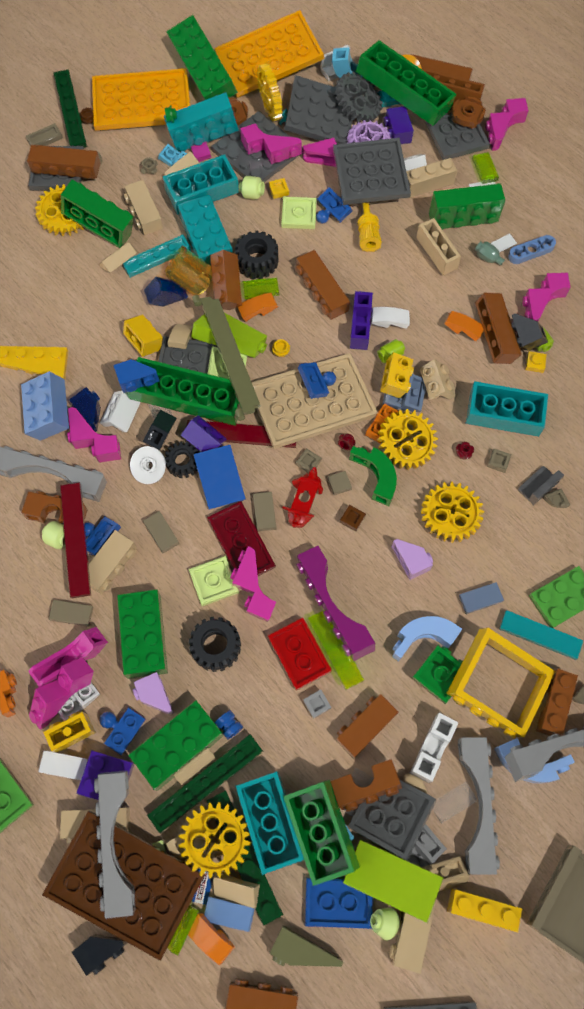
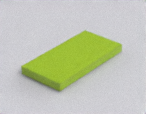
[343,840,443,923]

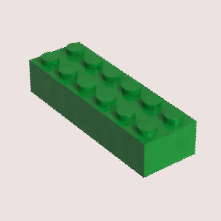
[166,14,238,100]
[356,40,457,126]
[127,357,241,426]

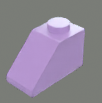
[391,539,433,580]
[133,672,174,715]

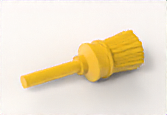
[357,202,382,252]

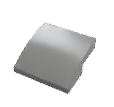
[387,824,447,867]

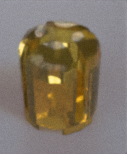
[163,245,212,296]

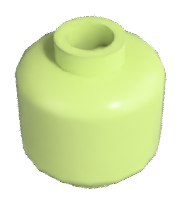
[239,176,265,199]
[42,521,66,549]

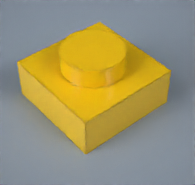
[269,178,289,199]
[525,351,547,373]

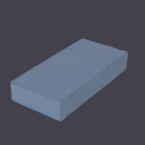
[459,582,504,614]

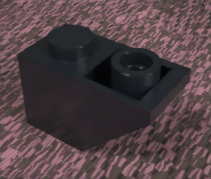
[511,314,548,351]
[143,409,177,451]
[71,935,128,976]

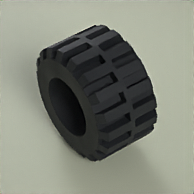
[235,231,279,279]
[189,617,241,672]

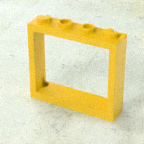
[447,628,556,739]

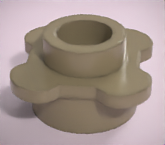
[141,158,158,174]

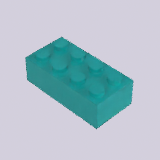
[164,92,238,152]
[162,154,239,215]
[177,195,233,271]
[466,381,548,437]
[236,772,304,875]

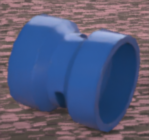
[215,710,243,740]

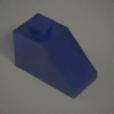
[144,277,188,307]
[69,387,101,432]

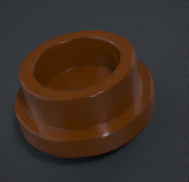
[80,107,94,124]

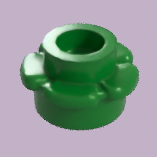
[165,105,177,123]

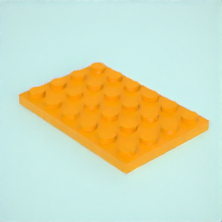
[214,10,325,98]
[92,68,190,131]

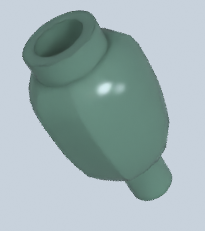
[474,241,504,266]

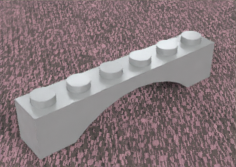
[0,446,107,502]
[504,727,584,782]
[458,737,500,875]
[95,770,135,918]

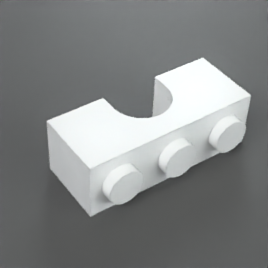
[410,713,459,783]

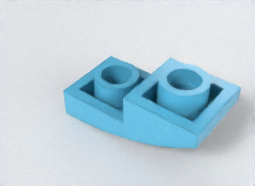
[158,144,187,167]

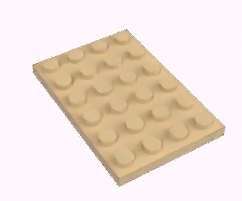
[252,353,378,449]

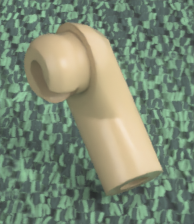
[403,773,428,794]

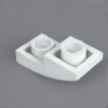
[371,307,410,329]
[58,683,100,721]
[38,751,88,780]

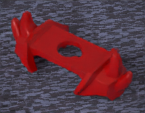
[282,467,323,528]

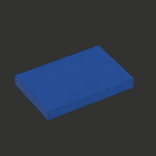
[193,445,246,510]
[305,878,372,929]

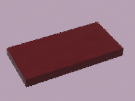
[207,501,276,576]

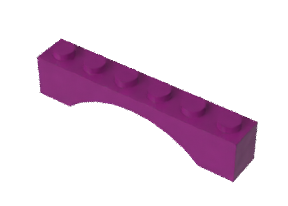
[296,546,375,661]

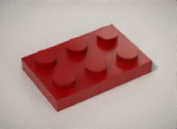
[268,617,332,691]

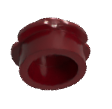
[338,433,356,451]
[456,442,474,460]

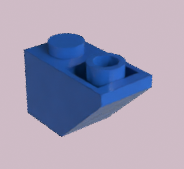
[113,359,159,393]

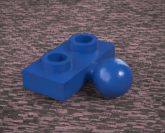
[316,187,352,224]
[298,362,336,399]
[85,516,121,556]
[99,708,146,755]

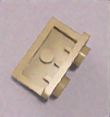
[420,360,456,400]

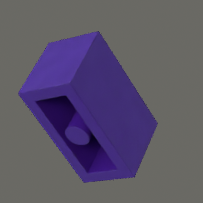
[384,106,414,145]

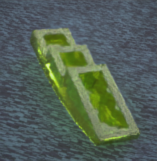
[307,610,364,690]

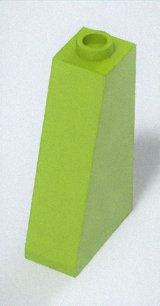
[191,312,267,358]

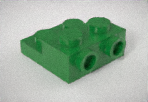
[412,645,463,704]

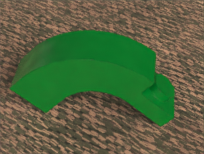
[349,446,397,507]

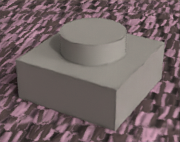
[303,690,332,719]

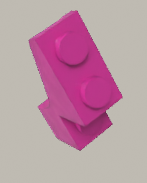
[485,98,529,151]
[240,123,302,164]
[303,138,337,167]
[522,273,571,321]
[67,407,121,463]
[230,546,276,622]
[28,627,108,687]
[29,657,94,730]

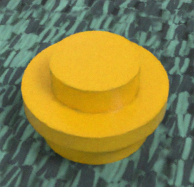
[272,339,290,357]

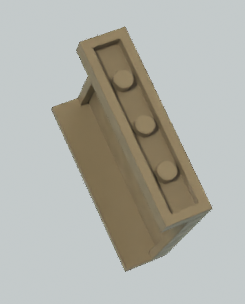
[527,845,584,964]

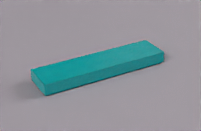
[122,234,191,278]
[499,610,583,660]

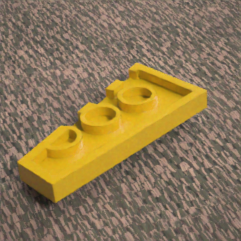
[0,346,68,379]

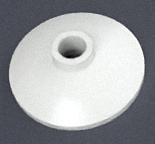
[130,446,166,484]

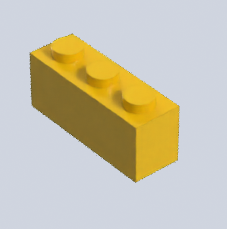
[447,888,522,933]

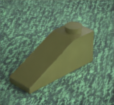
[270,926,343,967]

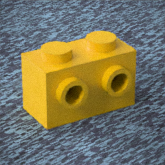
[123,314,163,357]
[380,352,414,398]
[43,711,96,753]

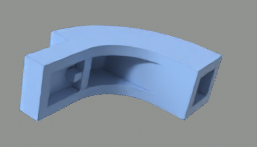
[392,616,462,662]
[494,738,575,784]

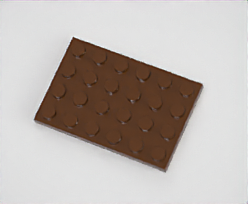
[42,810,205,961]

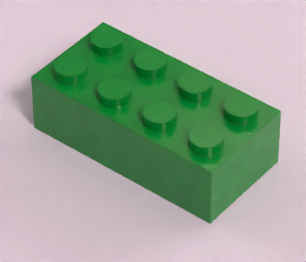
[61,180,133,248]
[429,183,506,230]
[117,589,168,679]
[128,700,224,791]
[283,779,360,886]

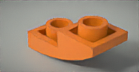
[238,293,278,322]
[444,311,483,341]
[365,404,398,444]
[0,670,17,717]
[185,913,235,965]

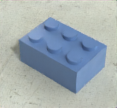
[21,371,69,441]

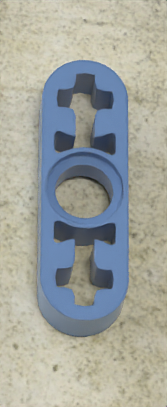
[508,235,556,264]

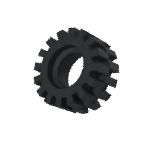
[165,442,198,478]

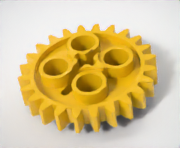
[257,63,283,121]
[35,184,83,236]
[377,409,438,470]
[421,481,484,543]
[179,802,251,879]

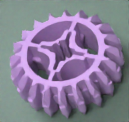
[347,119,391,143]

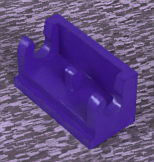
[181,415,227,452]

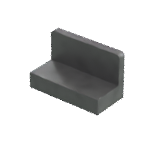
[518,466,564,506]

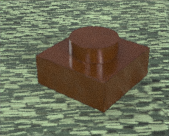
[340,504,366,531]

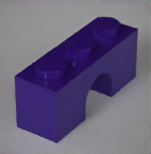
[350,291,373,350]

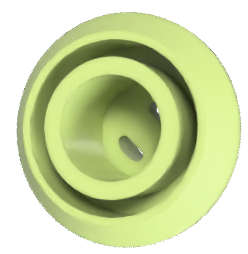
[370,907,399,940]

